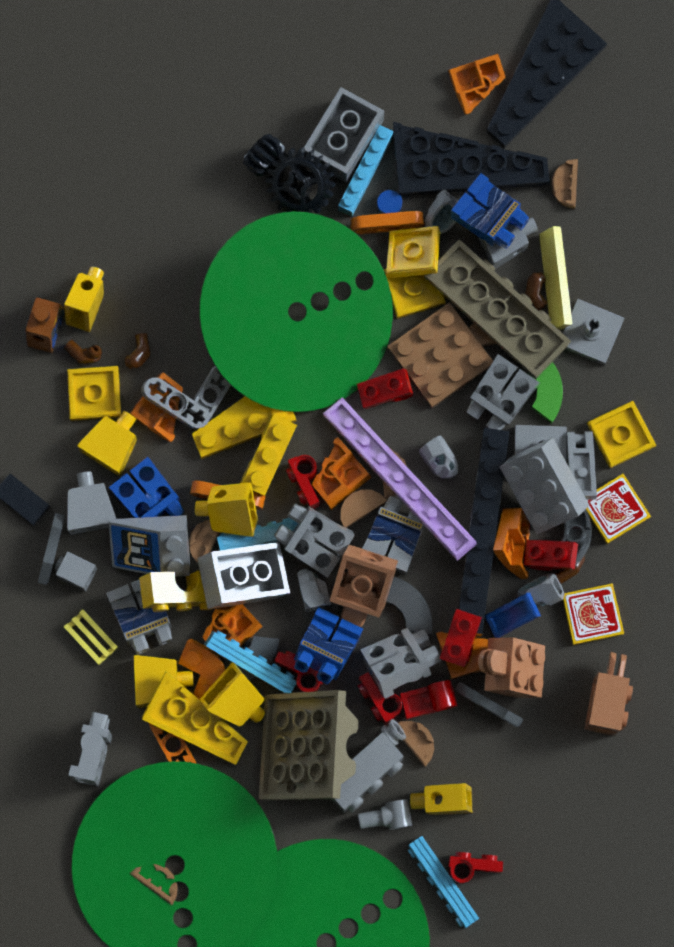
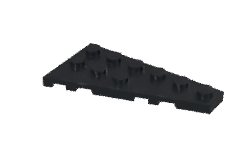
[487,0,607,149]
[393,122,550,196]

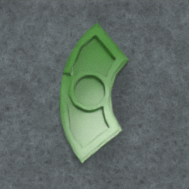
[527,362,563,424]

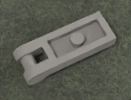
[566,431,597,500]

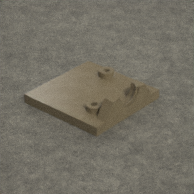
[259,690,358,800]

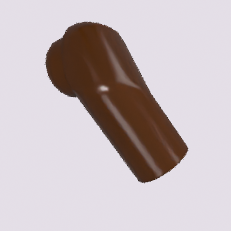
[525,272,548,311]
[125,333,150,369]
[64,340,102,364]
[554,556,585,584]

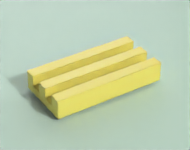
[64,609,118,665]

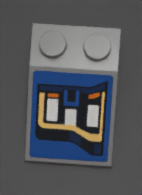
[108,515,190,577]

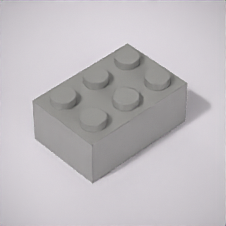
[304,87,384,183]
[500,437,589,534]
[197,542,290,609]
[331,732,404,813]

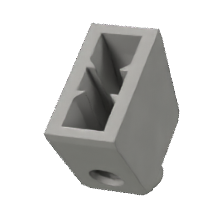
[478,218,538,269]
[67,472,117,535]

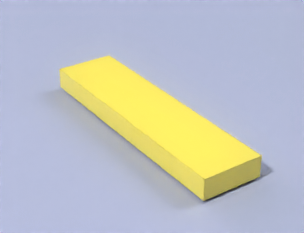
[539,226,572,330]

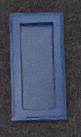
[485,592,541,638]

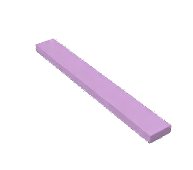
[323,398,477,561]

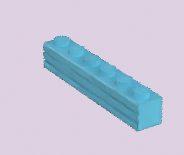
[338,125,394,217]
[217,518,298,551]
[204,630,297,693]
[407,836,479,928]

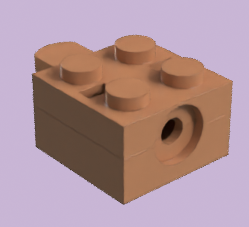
[330,545,398,627]
[478,637,545,698]
[584,652,633,736]

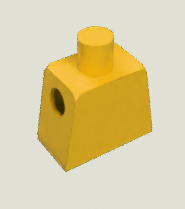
[64,267,104,332]
[77,411,137,477]
[195,483,258,537]
[134,655,194,708]
[200,662,265,726]
[410,783,473,815]

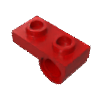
[357,368,413,409]
[285,455,319,509]
[524,540,578,571]
[440,609,482,667]
[274,651,323,692]
[357,672,402,725]
[400,680,458,720]
[448,852,503,884]

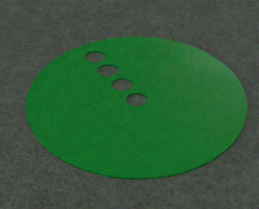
[200,212,393,412]
[72,761,278,947]
[240,839,430,947]

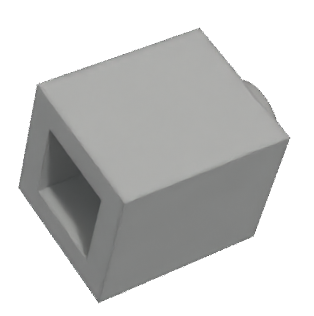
[55,551,97,592]

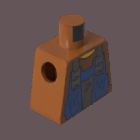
[25,297,65,353]

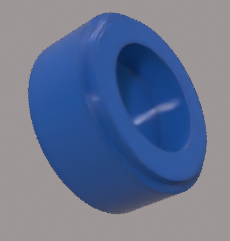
[377,190,402,214]

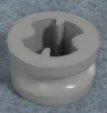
[381,719,406,746]

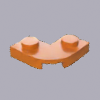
[178,639,226,700]

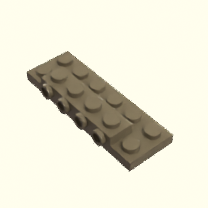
[424,240,571,379]

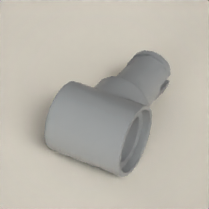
[358,799,413,830]

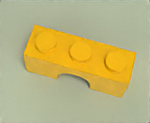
[240,414,297,496]
[139,571,215,612]

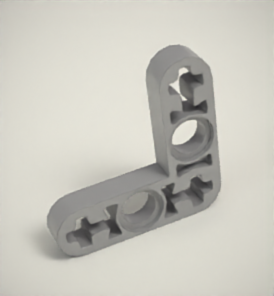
[141,366,231,429]

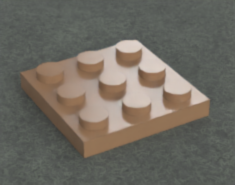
[388,302,493,408]

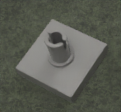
[563,299,625,366]
[514,425,567,461]

